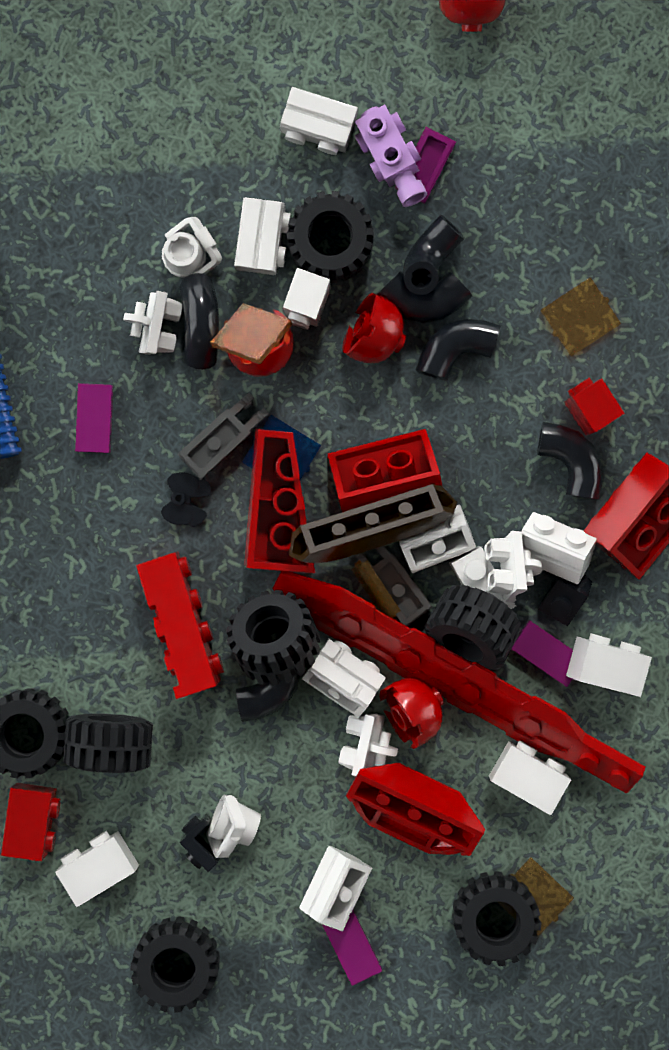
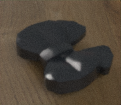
[161,472,212,527]

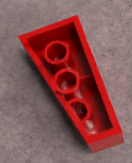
[244,429,315,573]
[136,552,224,699]

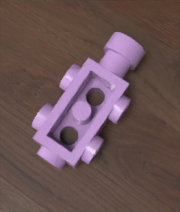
[355,104,427,207]

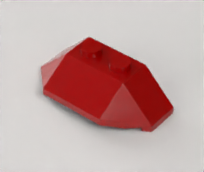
[346,762,485,856]

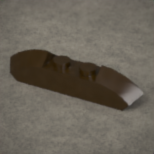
[289,484,458,563]

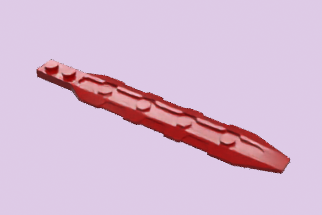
[272,571,646,794]

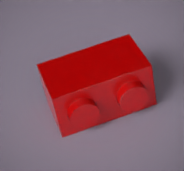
[564,377,625,436]
[1,783,61,862]

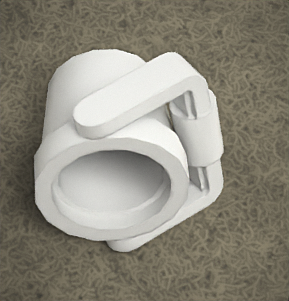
[162,217,222,278]
[206,794,261,858]

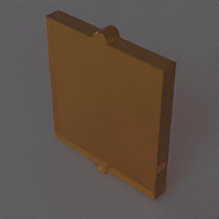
[540,277,621,356]
[211,303,292,364]
[351,560,401,618]
[497,857,574,936]

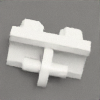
[123,291,183,355]
[484,531,543,603]
[338,713,398,776]

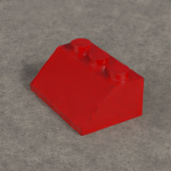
[328,429,442,512]
[583,452,669,580]

